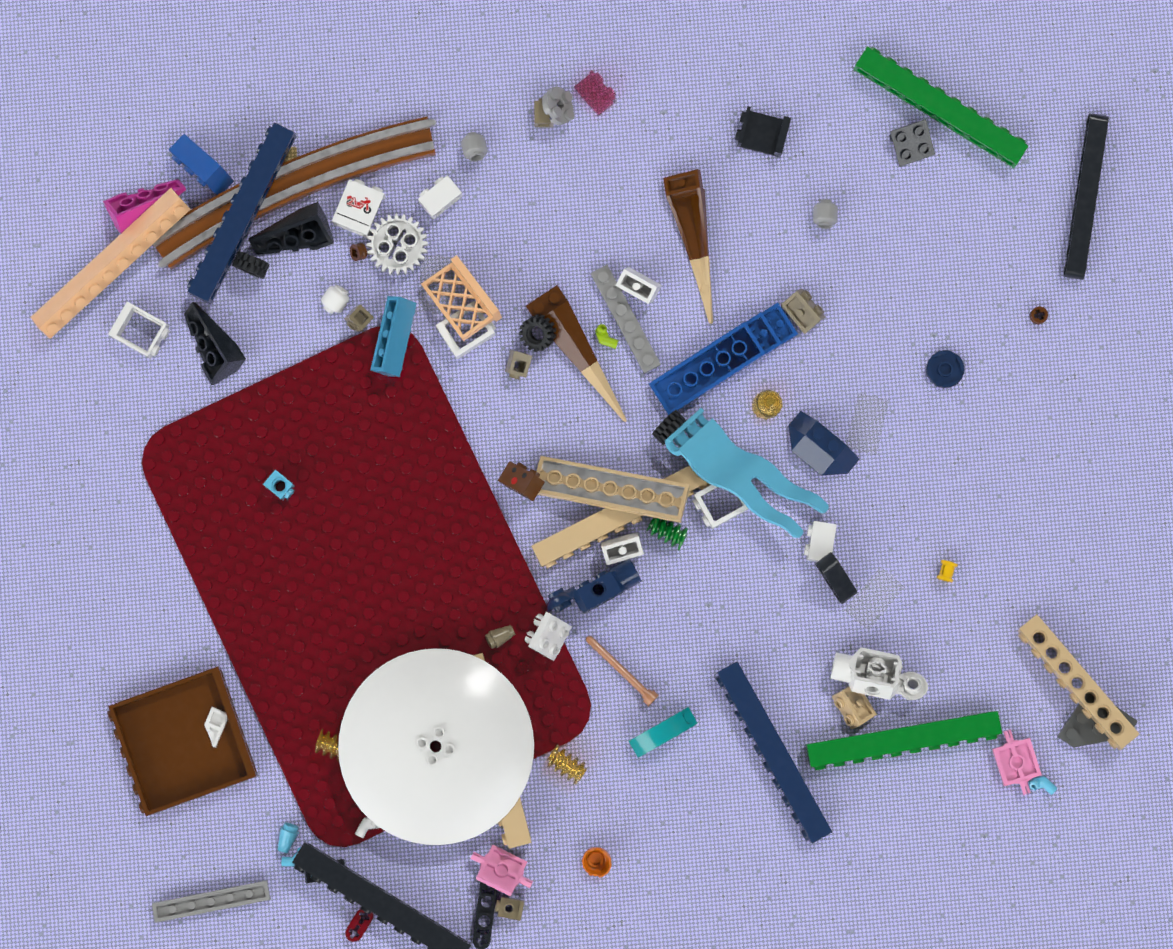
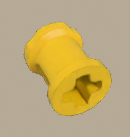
[936,560,958,583]

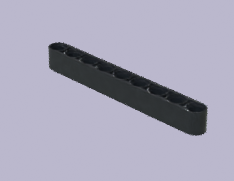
[1063,113,1109,280]

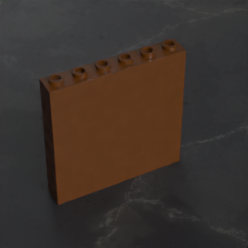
[107,666,259,816]

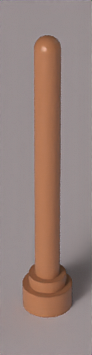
[586,636,659,707]

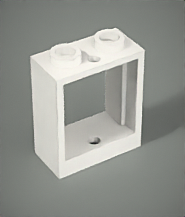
[436,301,496,360]
[108,302,170,359]
[692,485,749,529]

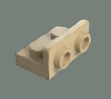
[832,686,877,729]

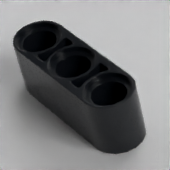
[815,552,858,604]

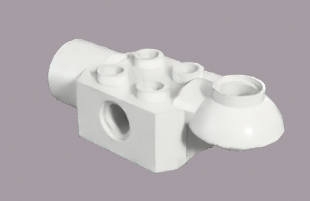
[830,647,928,700]

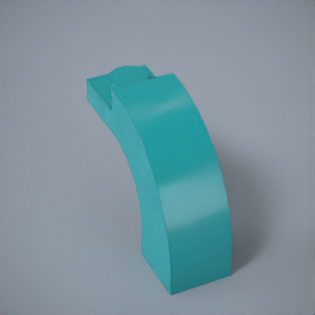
[629,707,698,758]

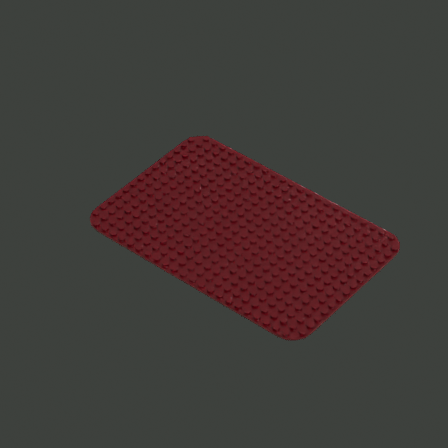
[142,326,591,847]

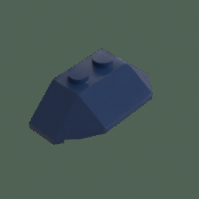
[788,411,860,476]

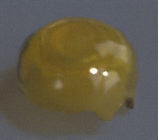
[752,389,783,420]

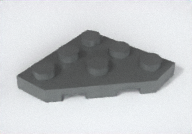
[1057,693,1138,748]

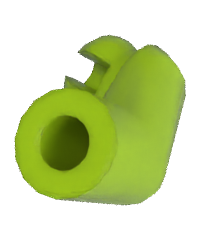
[595,324,619,349]

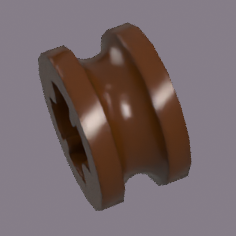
[350,243,367,261]
[1030,306,1048,325]

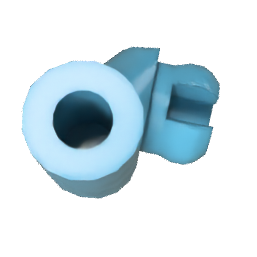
[1028,776,1057,795]

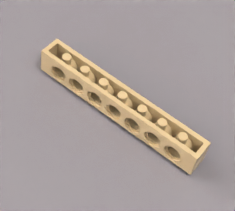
[1018,614,1139,751]

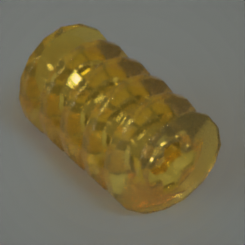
[315,729,339,762]
[546,744,588,785]

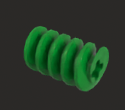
[645,518,688,551]

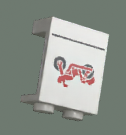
[332,179,386,238]

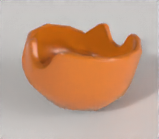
[582,847,612,878]

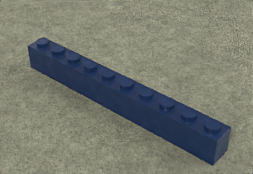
[187,122,297,305]
[715,661,832,843]

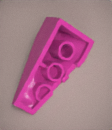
[103,179,186,234]

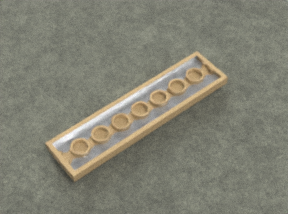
[536,456,690,523]

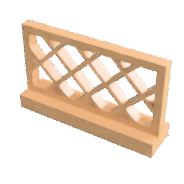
[421,255,502,342]

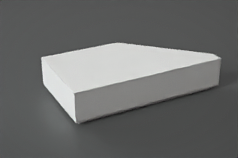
[204,707,228,748]

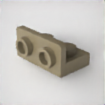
[781,288,826,334]

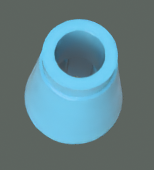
[277,822,299,853]

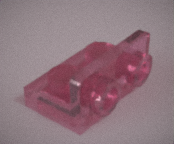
[574,70,616,117]

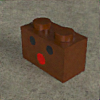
[497,461,545,501]

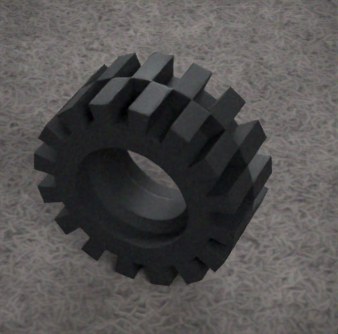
[232,251,270,279]
[519,315,556,352]
[652,410,687,445]

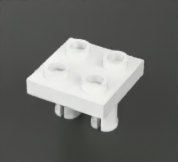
[525,612,572,661]

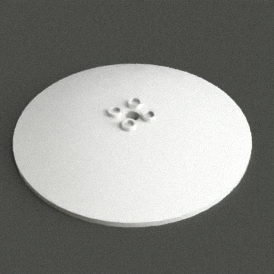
[338,649,534,845]

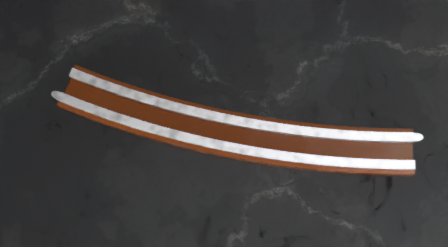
[153,117,436,270]

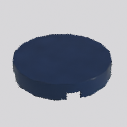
[926,350,965,389]

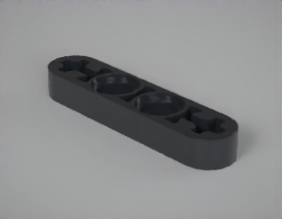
[473,882,497,949]

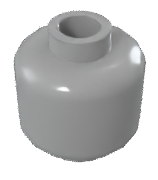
[461,132,488,162]
[813,199,838,229]

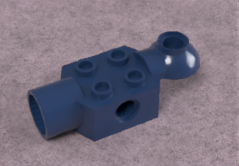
[547,559,642,614]

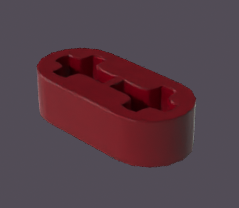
[345,909,374,942]

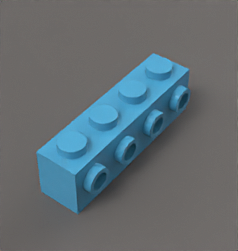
[371,296,417,377]

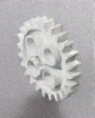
[366,213,428,276]

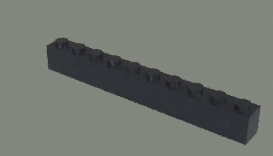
[292,841,471,949]

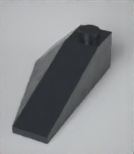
[248,202,334,255]
[184,302,246,385]

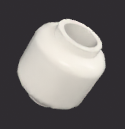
[321,285,349,314]

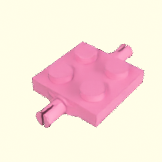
[992,729,1042,795]
[470,845,533,897]

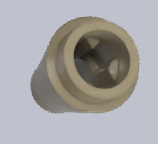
[485,625,515,649]

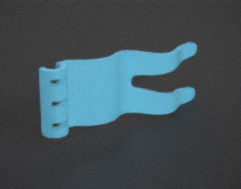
[665,408,829,538]

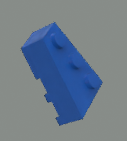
[169,134,234,195]

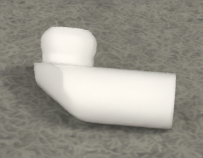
[355,817,380,838]

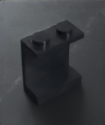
[735,106,791,158]

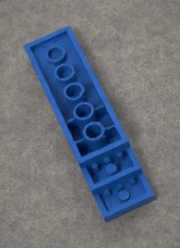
[648,302,798,415]

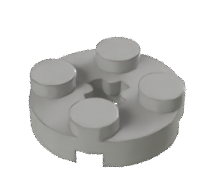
[542,86,574,125]

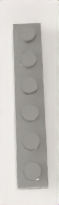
[590,265,661,374]
[152,880,271,923]

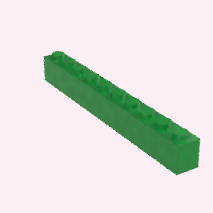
[853,46,1029,168]
[805,711,1002,770]

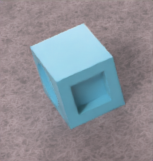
[263,470,295,500]

